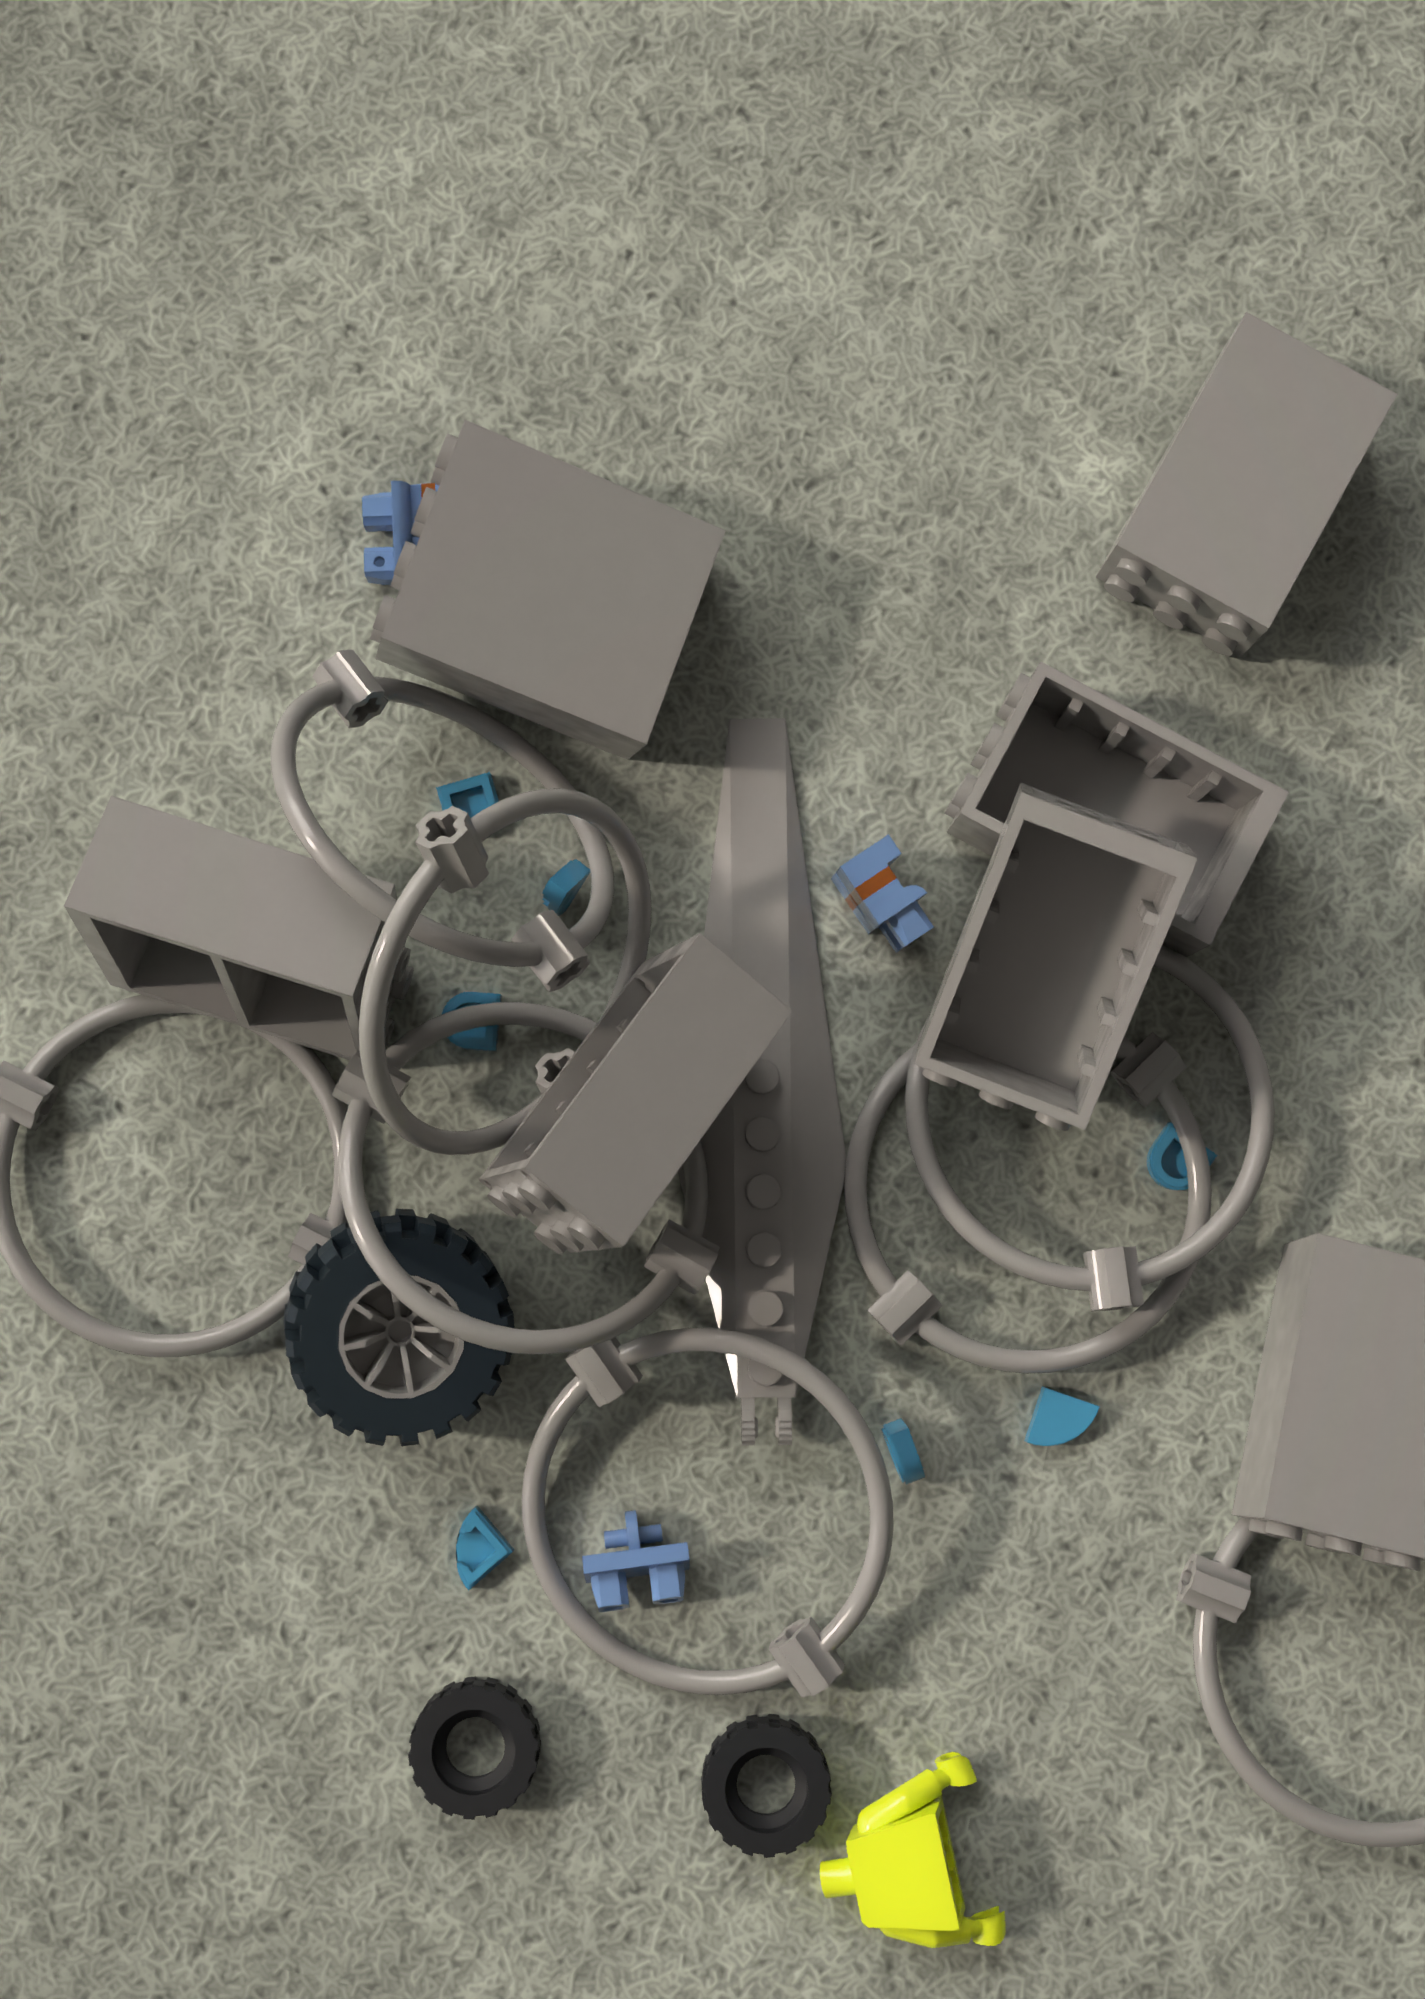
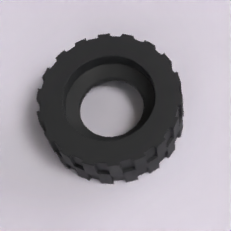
[408,1676,541,1820]
[701,1714,832,1858]

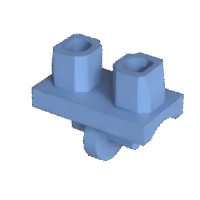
[582,1510,690,1612]

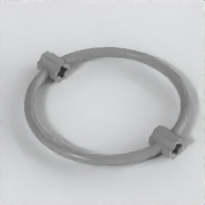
[270,650,614,992]
[359,788,651,1155]
[905,945,1275,1312]
[0,995,348,1357]
[332,1002,720,1355]
[844,1032,1212,1374]
[522,1328,894,1698]
[1176,1518,1425,1847]

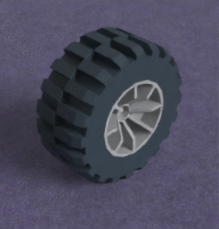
[284,1209,515,1446]

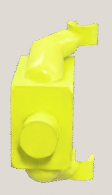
[820,1752,1006,1948]

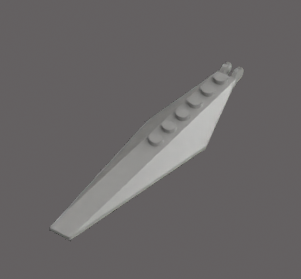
[678,718,846,1446]

